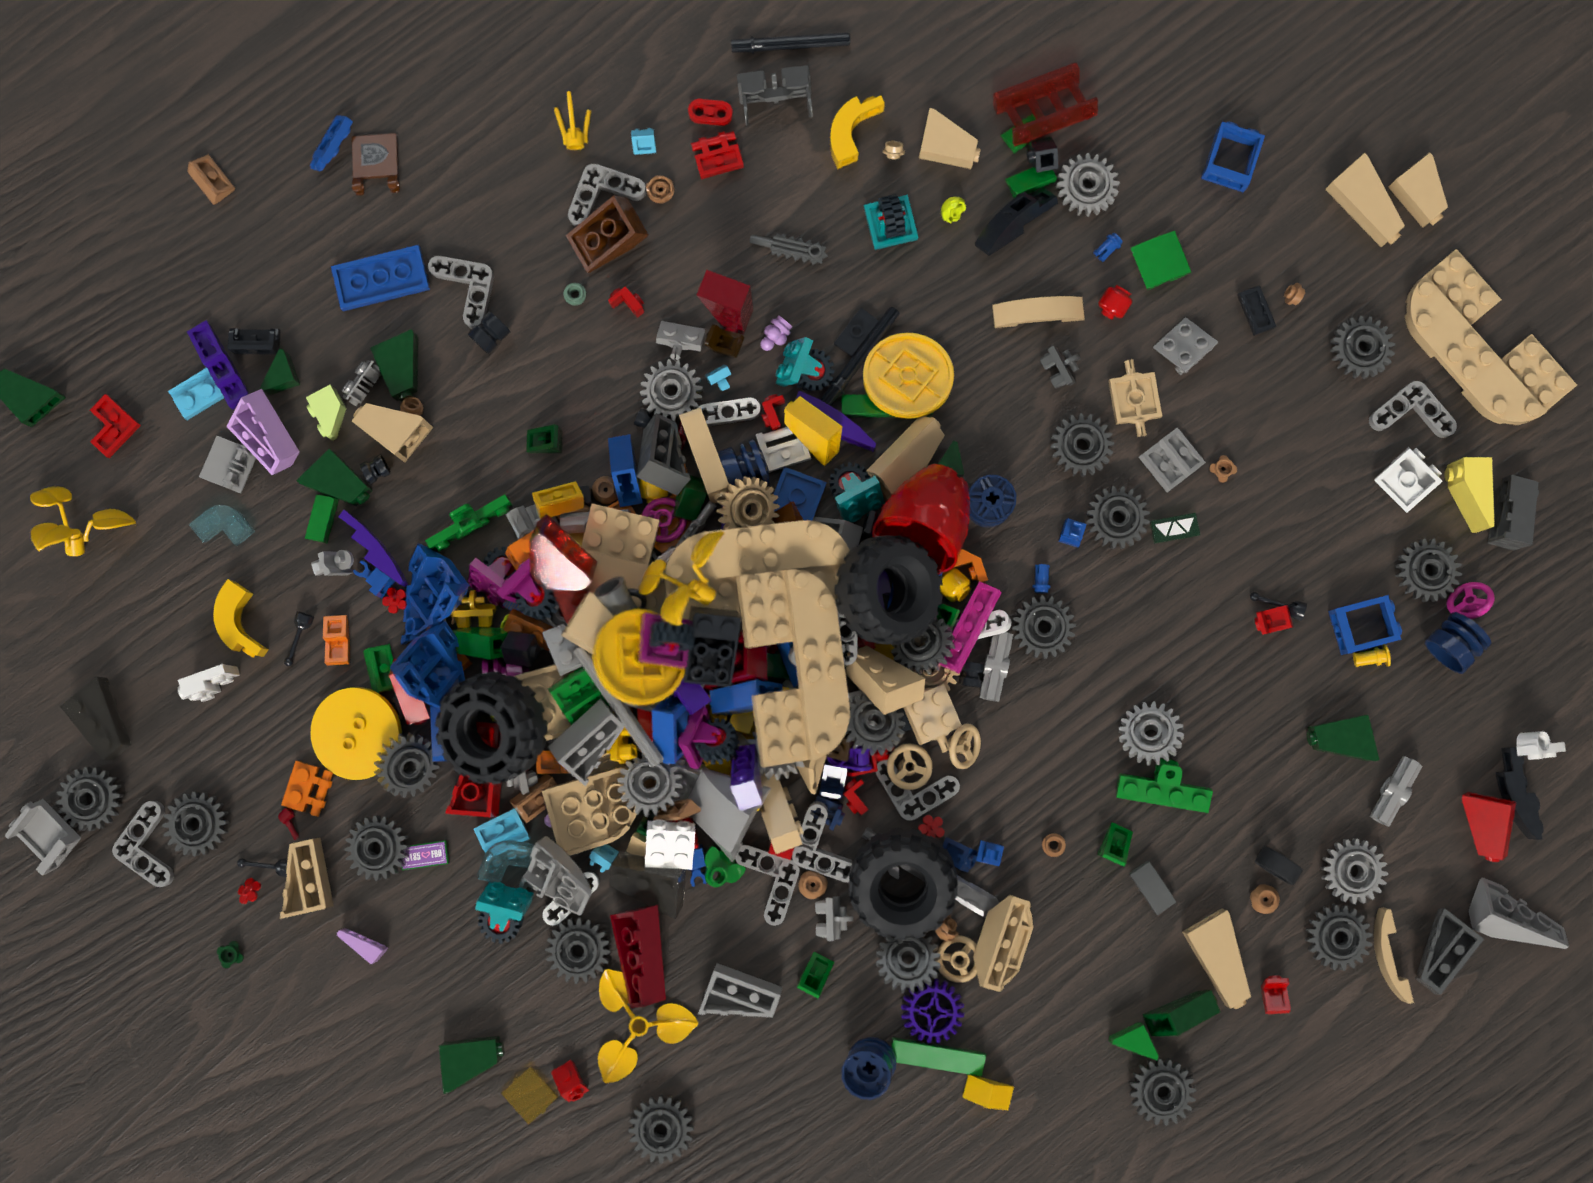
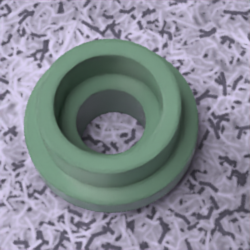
[564,283,586,306]

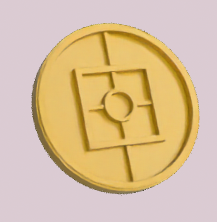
[863,333,954,419]
[593,609,685,705]
[311,687,402,780]

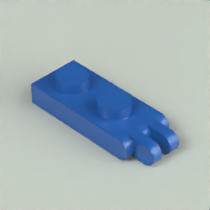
[310,115,353,171]

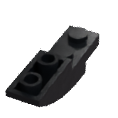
[975,188,1058,256]
[1495,747,1544,840]

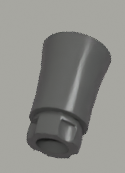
[594,577,638,616]

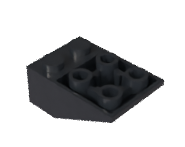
[684,606,741,687]

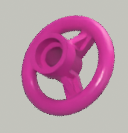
[642,497,687,543]
[1447,582,1495,619]

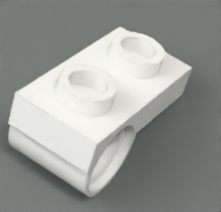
[1516,731,1566,760]

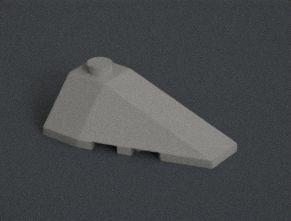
[1469,877,1569,949]

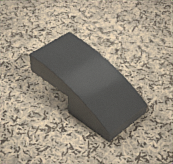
[1129,860,1176,915]

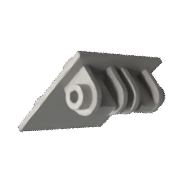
[1153,317,1218,375]
[342,360,381,407]
[199,436,256,494]

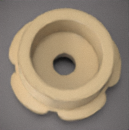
[883,141,905,159]

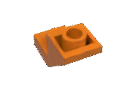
[953,549,988,585]

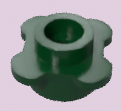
[217,941,244,968]

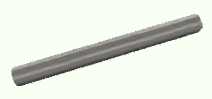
[574,647,663,767]

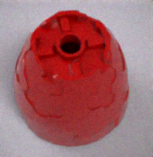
[872,464,970,575]

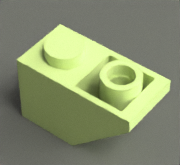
[306,385,346,441]

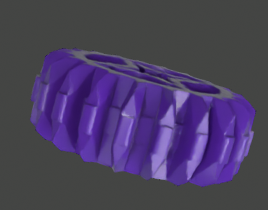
[901,978,964,1043]

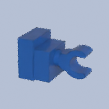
[1058,518,1086,548]
[353,561,395,599]
[976,840,1004,866]
[689,844,706,887]

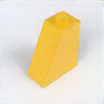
[784,396,843,466]

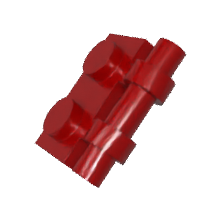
[691,131,744,179]

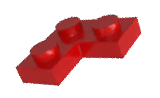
[90,394,141,458]

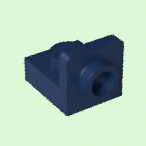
[942,837,977,872]

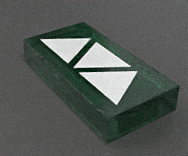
[1150,513,1200,544]

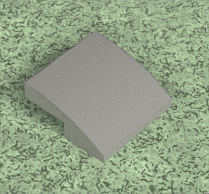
[1139,427,1206,492]

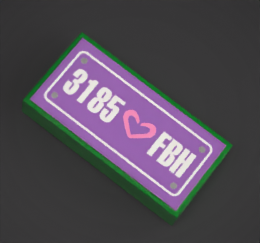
[401,840,450,870]

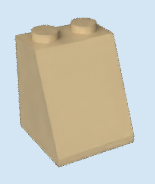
[352,403,433,462]

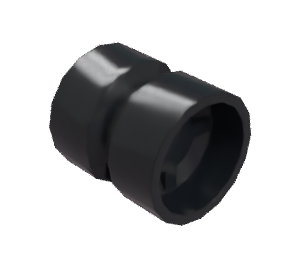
[468,311,511,354]

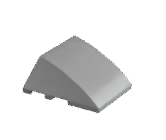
[688,768,771,862]
[519,836,592,916]

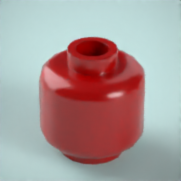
[1098,285,1132,320]

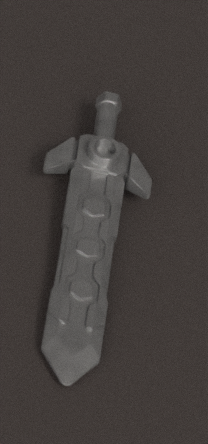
[862,827,999,918]

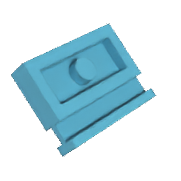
[168,368,224,420]
[474,808,531,859]

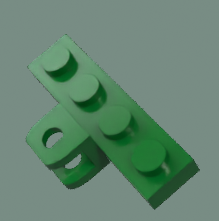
[425,494,513,551]
[1115,758,1213,813]

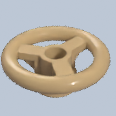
[948,724,981,769]
[887,743,932,790]
[936,935,977,983]

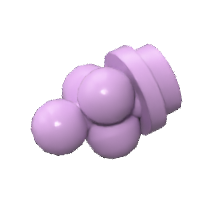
[760,315,792,351]

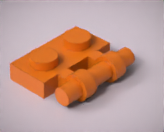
[281,761,333,817]

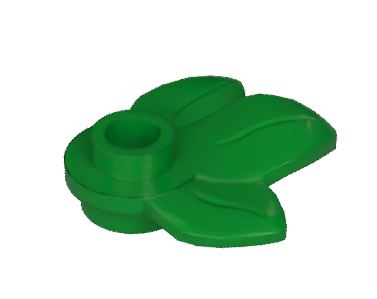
[704,846,746,887]

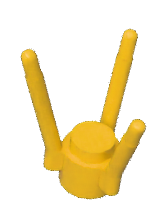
[554,91,591,150]

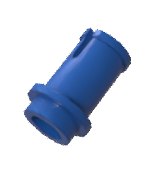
[1094,233,1123,262]
[1032,564,1051,594]

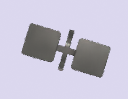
[737,65,813,126]

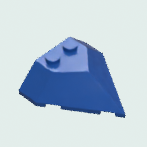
[401,544,469,645]
[390,620,465,708]

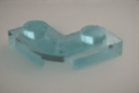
[189,505,255,546]
[477,840,535,882]

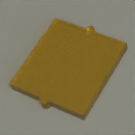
[501,1066,558,1125]

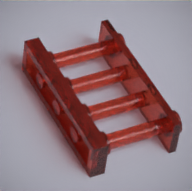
[993,62,1098,147]

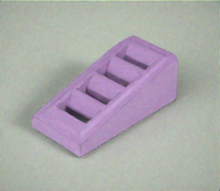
[336,928,388,964]

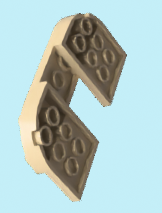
[1405,249,1577,425]
[578,504,751,621]
[664,520,850,620]
[736,569,850,767]
[514,664,637,856]

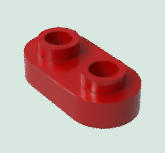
[688,99,733,126]

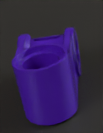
[827,746,872,771]

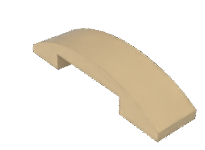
[992,296,1084,328]
[1374,907,1414,1004]

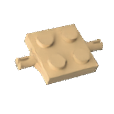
[1108,360,1162,437]
[903,683,961,753]

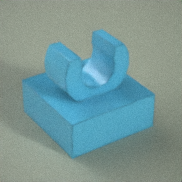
[631,128,656,155]
[705,364,731,391]
[588,844,620,873]

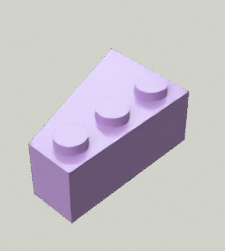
[226,389,299,475]

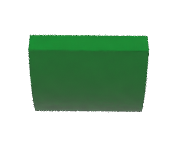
[1131,231,1192,290]
[548,666,611,725]

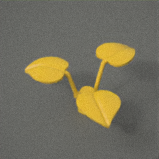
[30,487,136,556]
[638,531,725,625]
[598,969,698,1083]

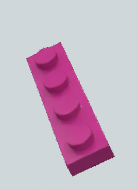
[939,581,1001,674]

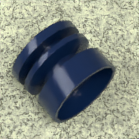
[717,439,770,486]
[969,475,1016,528]
[1425,612,1491,674]
[842,1037,896,1100]

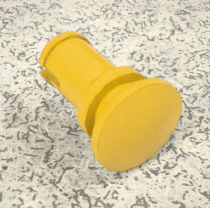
[1353,644,1391,667]

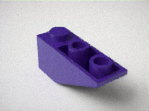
[731,744,763,811]

